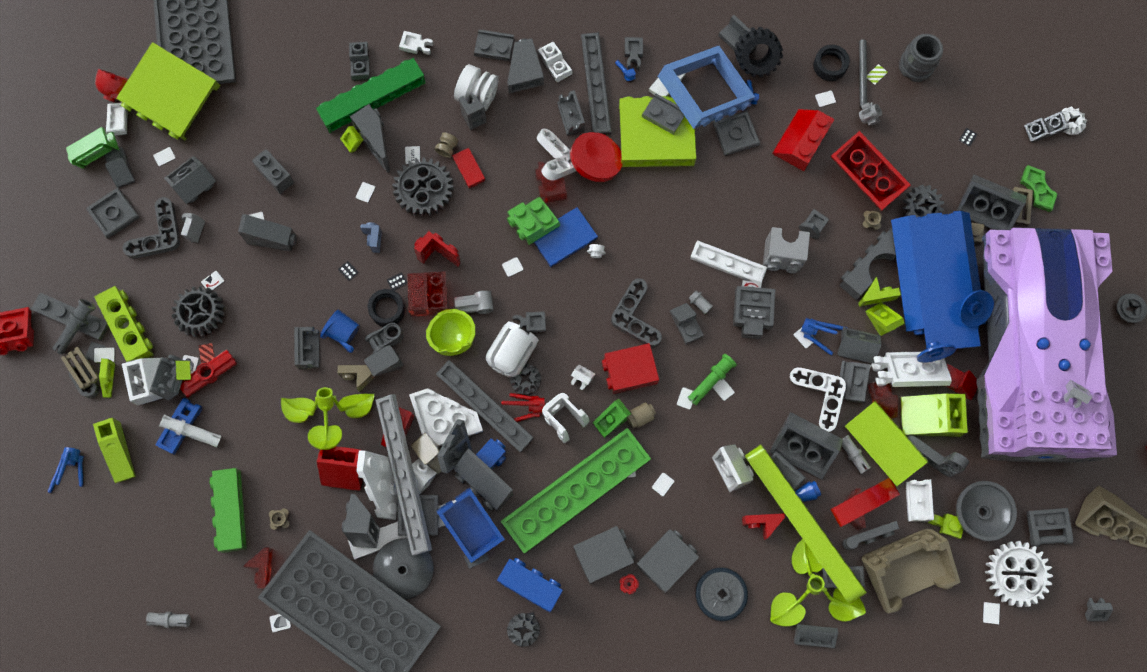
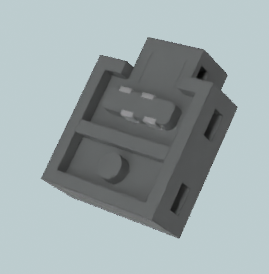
[733,286,775,339]

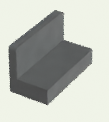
[718,15,757,54]
[837,327,881,363]

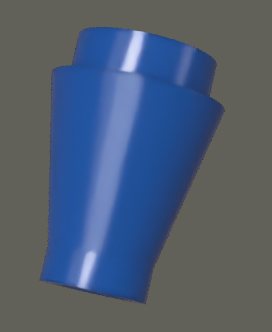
[795,481,821,502]

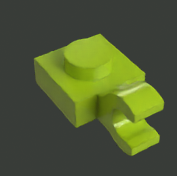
[928,514,963,539]

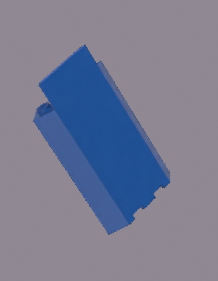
[891,211,986,349]

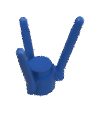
[800,318,847,355]
[48,447,84,493]

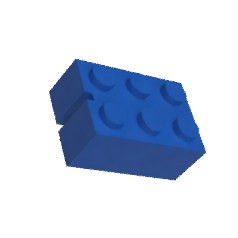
[436,488,505,563]
[497,558,563,613]

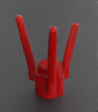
[501,393,545,422]

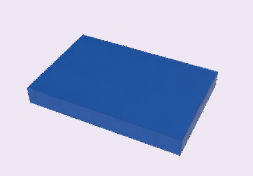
[534,207,598,267]

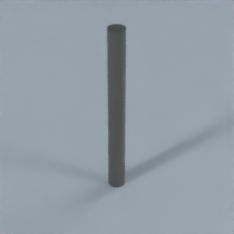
[859,40,867,109]

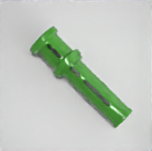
[687,354,737,406]

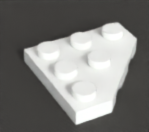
[409,388,483,446]
[357,451,398,520]

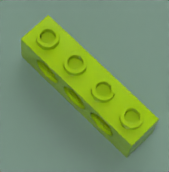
[94,286,154,362]

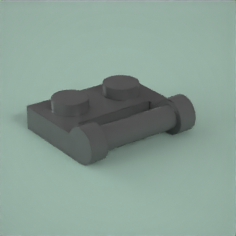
[1026,508,1073,547]

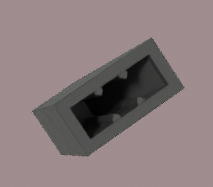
[507,38,544,93]
[238,214,297,251]

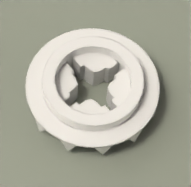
[1062,106,1087,135]

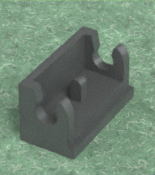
[557,90,585,136]
[459,94,487,130]
[294,327,320,369]
[149,354,187,401]

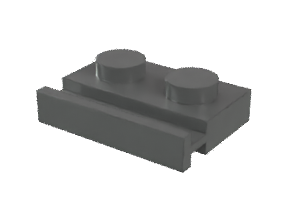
[474,29,514,62]
[642,93,685,135]
[837,361,871,403]

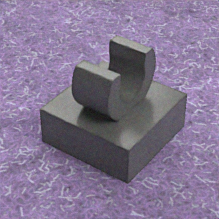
[1085,598,1113,621]

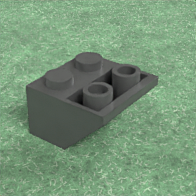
[342,494,380,548]

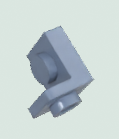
[360,222,382,253]

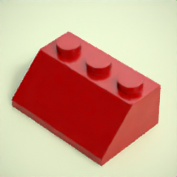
[772,109,834,171]

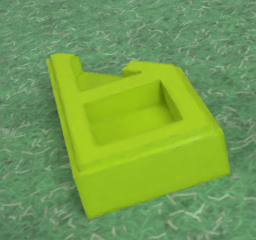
[99,358,115,398]

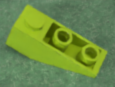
[93,417,136,483]

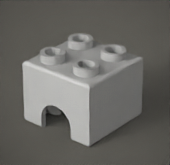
[763,227,810,273]

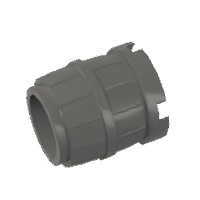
[899,34,943,82]

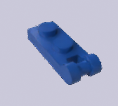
[155,398,203,455]

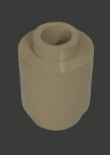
[627,402,656,428]

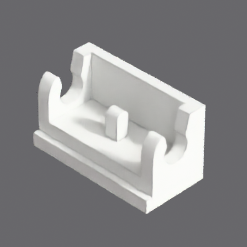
[905,480,934,522]

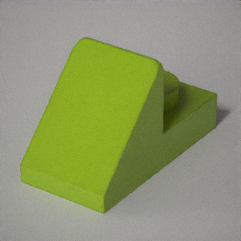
[858,277,901,307]
[866,302,904,336]

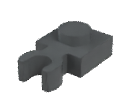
[625,37,643,69]
[513,312,546,333]

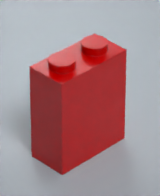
[601,343,659,394]
[316,446,363,491]

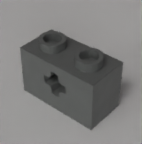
[251,149,294,194]

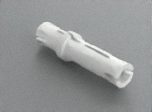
[159,415,221,447]

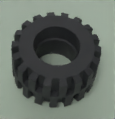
[734,27,783,78]

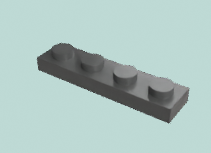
[31,293,109,341]

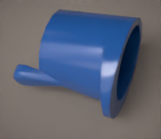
[320,309,360,353]

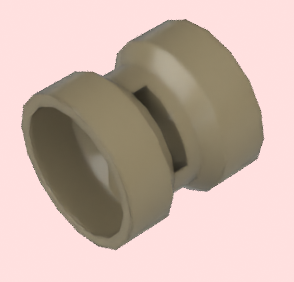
[434,132,459,158]

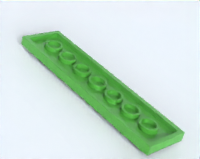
[501,428,651,554]

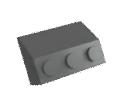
[956,174,1026,230]
[769,412,843,480]
[454,449,514,512]

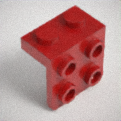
[414,231,461,267]

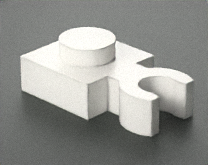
[399,31,433,55]

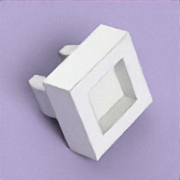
[571,365,595,390]

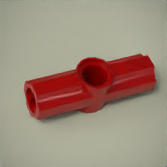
[180,350,237,397]

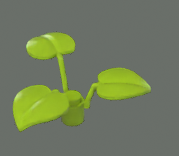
[281,387,374,450]
[770,539,866,627]

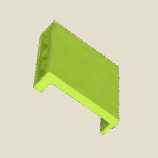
[116,42,220,140]
[619,96,696,167]

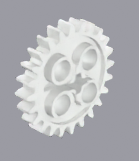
[985,541,1053,607]

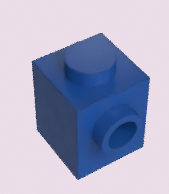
[476,439,506,470]

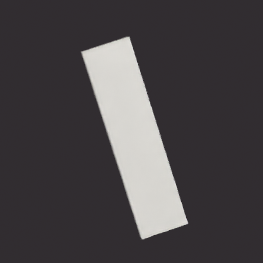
[690,240,767,283]

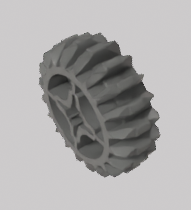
[171,286,225,337]

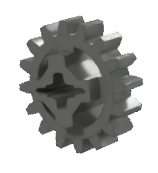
[902,185,944,217]

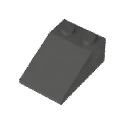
[350,104,390,173]

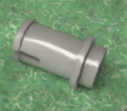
[689,290,713,314]

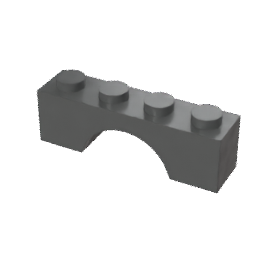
[839,228,896,300]

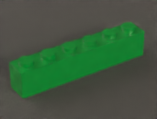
[316,58,426,133]

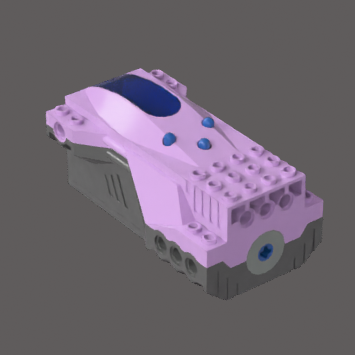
[977,228,1117,463]

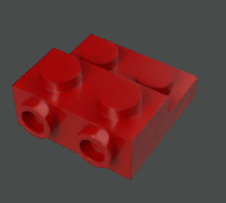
[0,307,34,355]

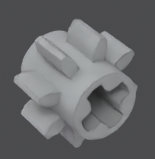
[859,102,882,125]

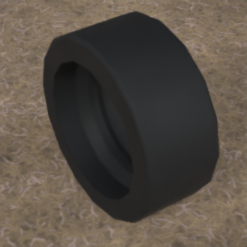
[813,44,850,81]
[367,289,405,327]

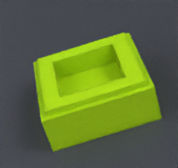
[340,126,364,153]

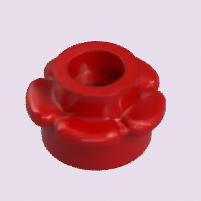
[620,574,639,594]

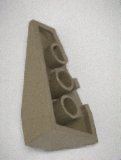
[1075,485,1147,548]

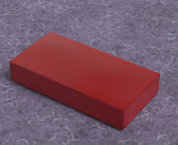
[452,148,485,188]

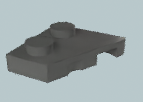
[437,419,473,473]

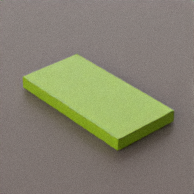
[845,401,928,486]

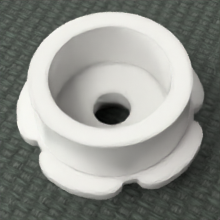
[587,244,606,258]

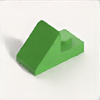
[592,399,631,438]

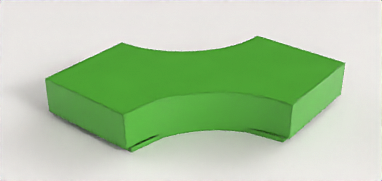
[1020,165,1057,212]

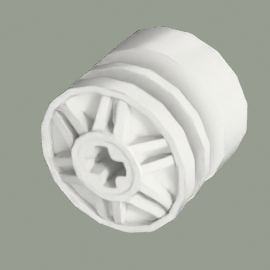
[454,64,499,111]

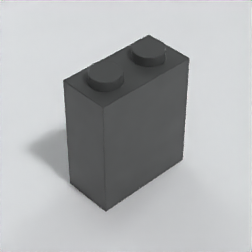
[573,526,635,584]
[636,529,699,593]

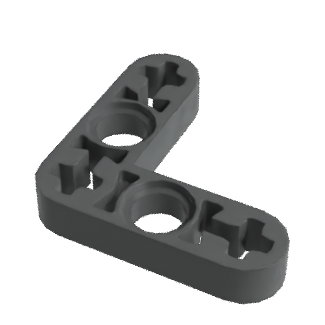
[123,197,180,259]
[611,278,662,347]
[908,435,969,477]

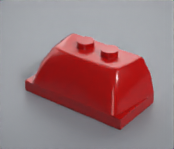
[831,131,911,211]

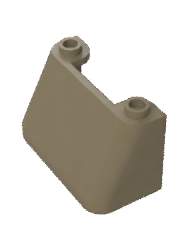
[862,529,961,614]

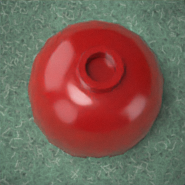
[95,69,128,102]

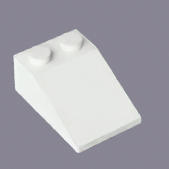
[712,445,754,492]

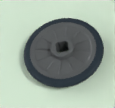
[696,568,748,621]

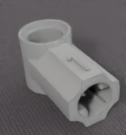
[454,291,494,314]

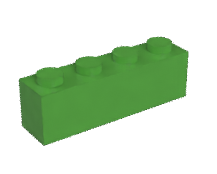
[210,468,247,553]

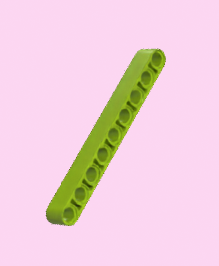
[745,444,867,604]

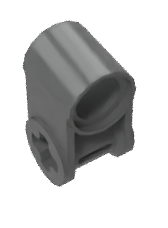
[365,323,404,354]

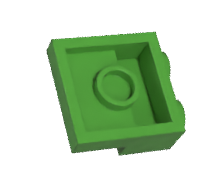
[507,197,560,245]

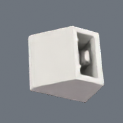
[122,358,168,406]

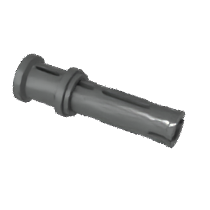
[52,299,96,354]

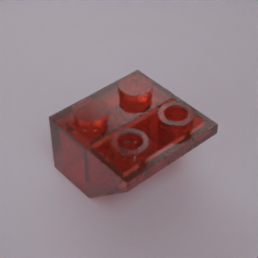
[407,271,447,317]

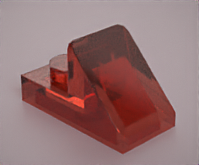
[868,382,898,419]
[243,547,273,589]

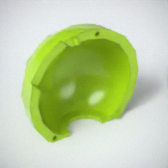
[426,309,475,356]

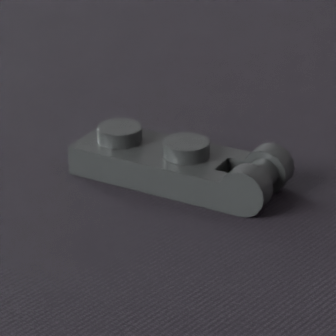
[842,521,899,550]

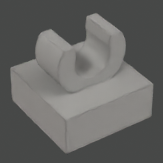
[1063,380,1093,408]

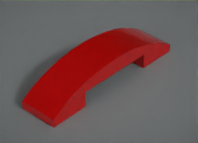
[830,478,900,527]

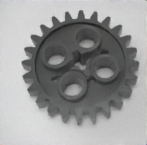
[392,157,454,217]

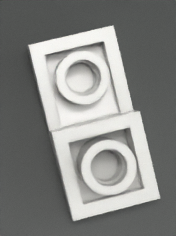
[538,42,572,82]

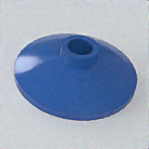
[959,290,994,327]
[917,342,956,363]

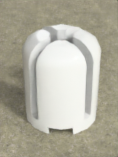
[486,321,539,377]

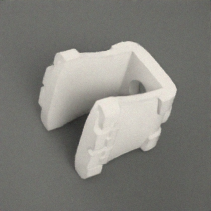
[542,393,589,443]

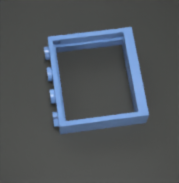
[658,46,755,129]

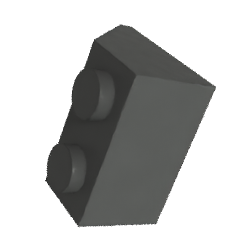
[164,156,216,204]

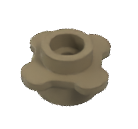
[863,211,882,230]
[269,508,290,530]

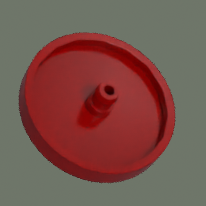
[570,132,622,182]

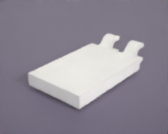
[871,352,952,387]

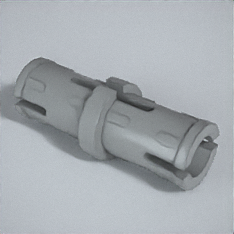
[842,435,871,474]
[146,612,191,628]

